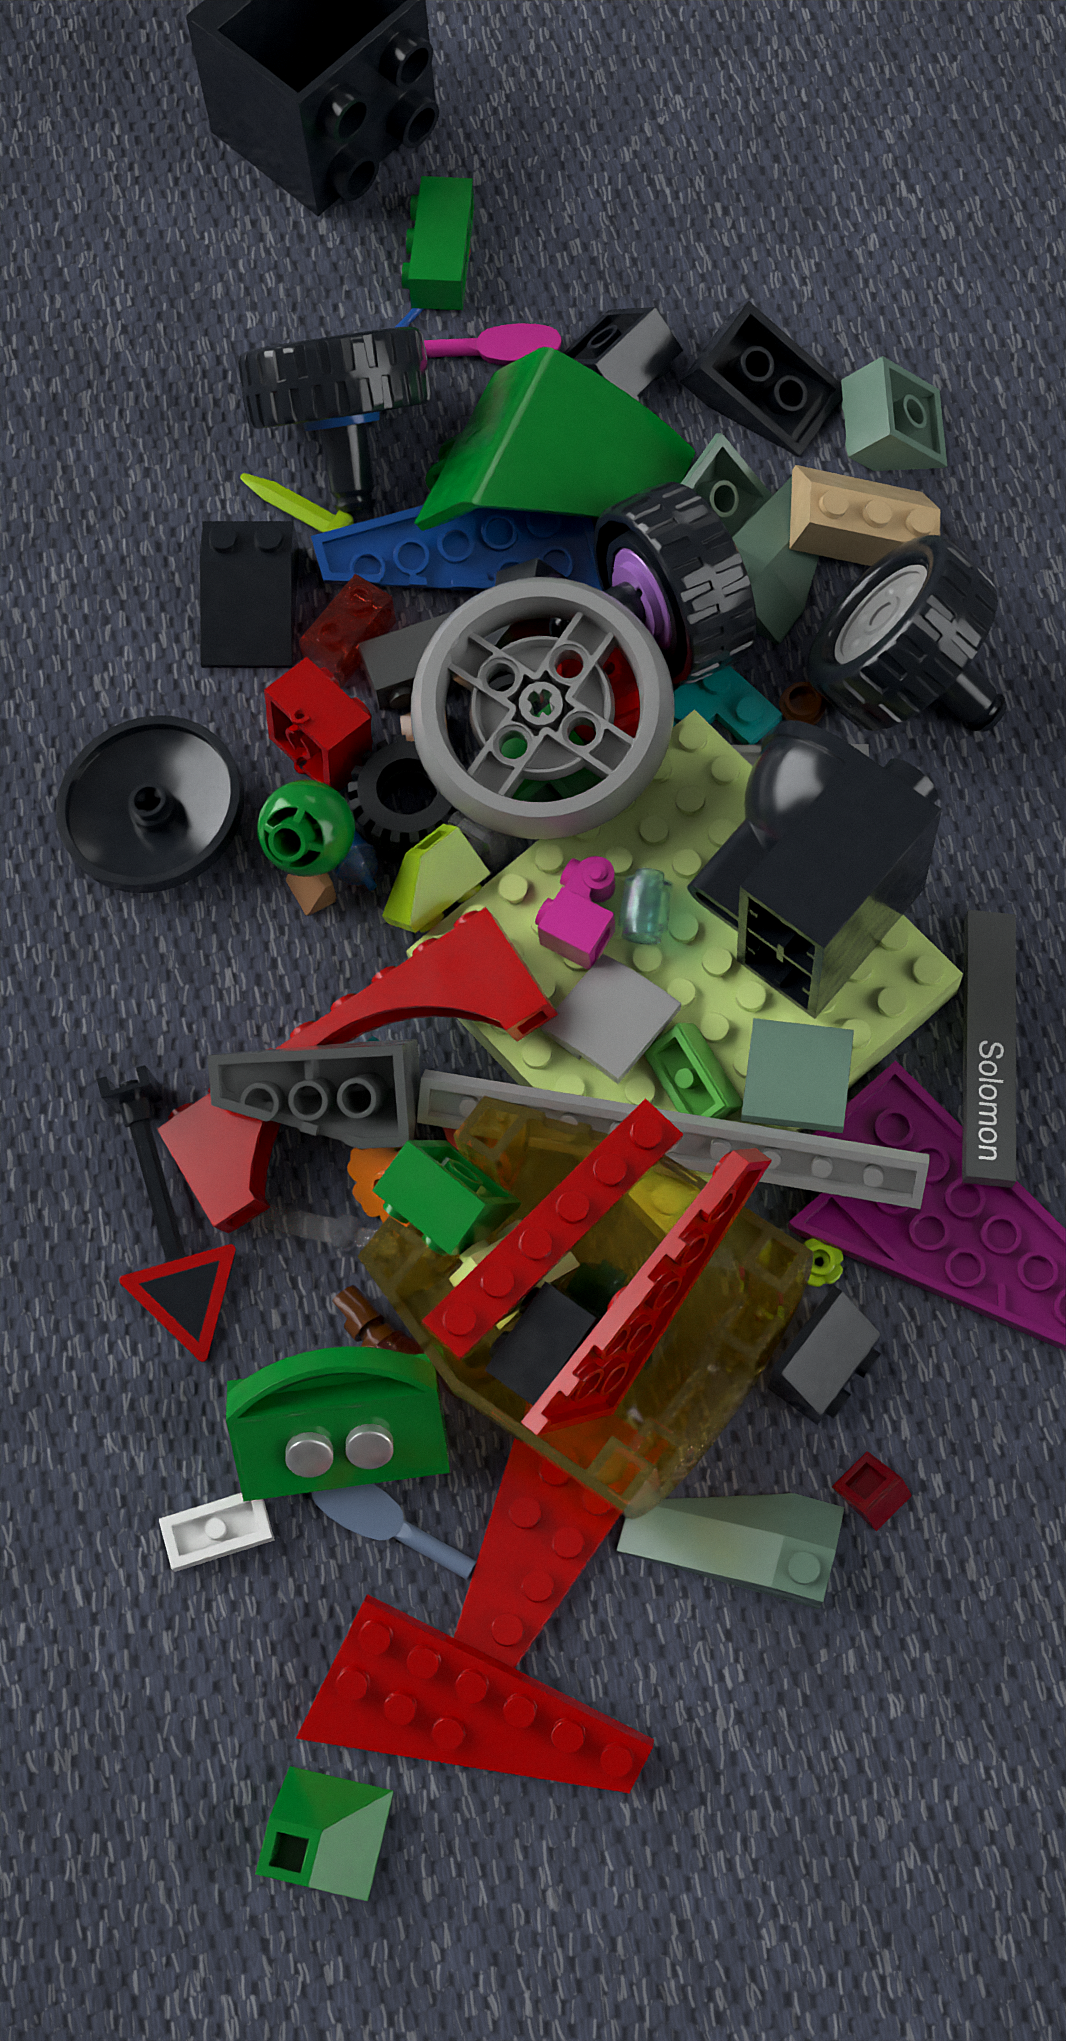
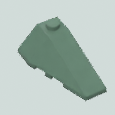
[732,476,819,646]
[616,1493,845,1610]

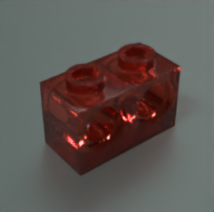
[299,573,396,688]

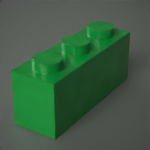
[402,176,475,310]

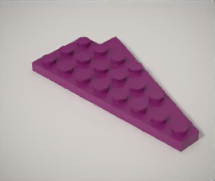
[788,1060,1066,1351]

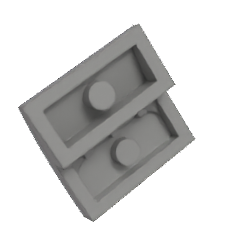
[540,954,681,1084]

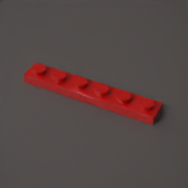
[421,1098,684,1362]

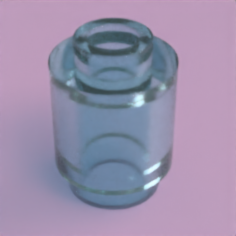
[618,868,673,945]

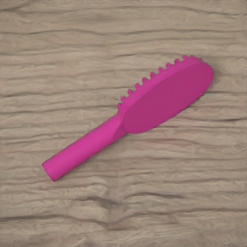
[424,323,562,366]

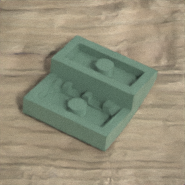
[741,1018,854,1133]

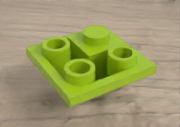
[382,824,491,933]

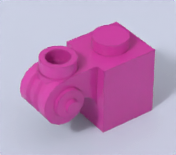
[535,856,615,970]

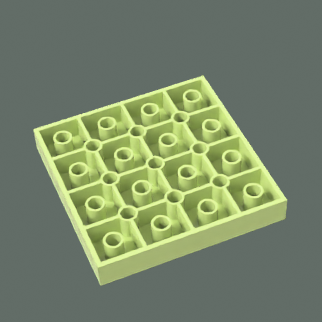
[406,709,963,1239]

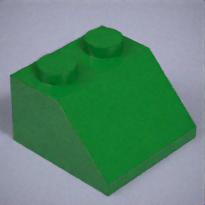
[372,1140,523,1256]

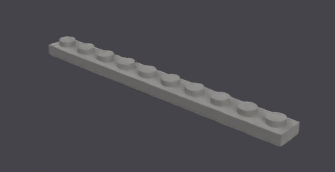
[417,1069,930,1209]

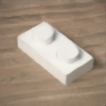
[159,1493,275,1572]

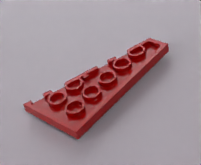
[521,1148,772,1436]
[453,1401,663,1669]
[295,1594,654,1793]

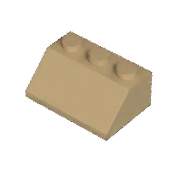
[789,465,940,566]

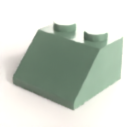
[841,356,947,471]

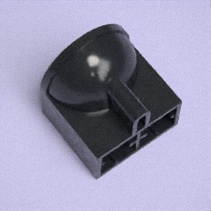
[687,720,942,1019]

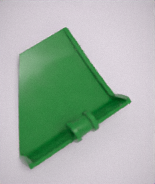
[415,347,695,531]

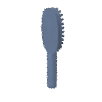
[312,1484,477,1580]

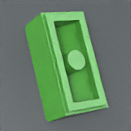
[644,1022,743,1119]

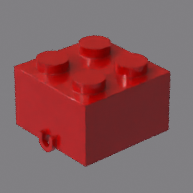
[264,657,373,792]

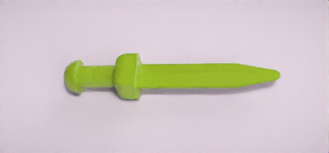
[240,473,354,533]

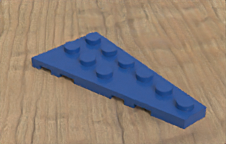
[311,505,602,591]

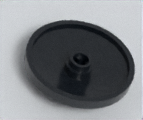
[56,715,245,893]

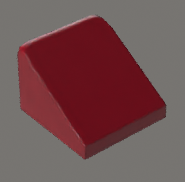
[832,1451,912,1531]

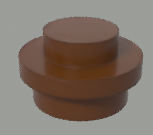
[779,682,826,725]

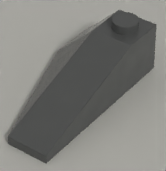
[207,1039,421,1149]

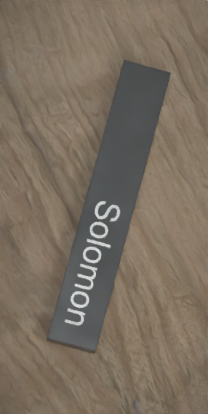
[962,909,1016,1188]

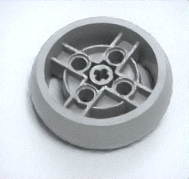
[411,577,674,839]

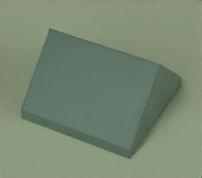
[681,433,773,538]

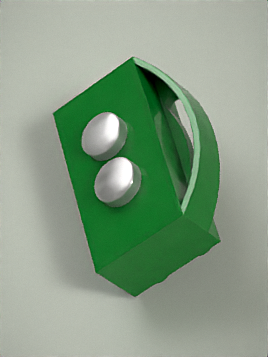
[226,1346,450,1502]

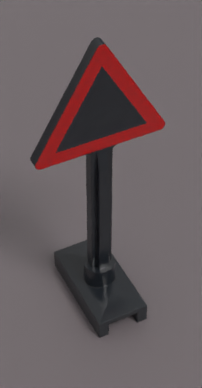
[97,1065,237,1362]

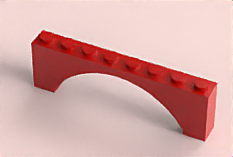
[157,907,558,1234]

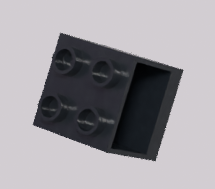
[186,0,439,216]

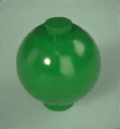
[257,780,355,877]

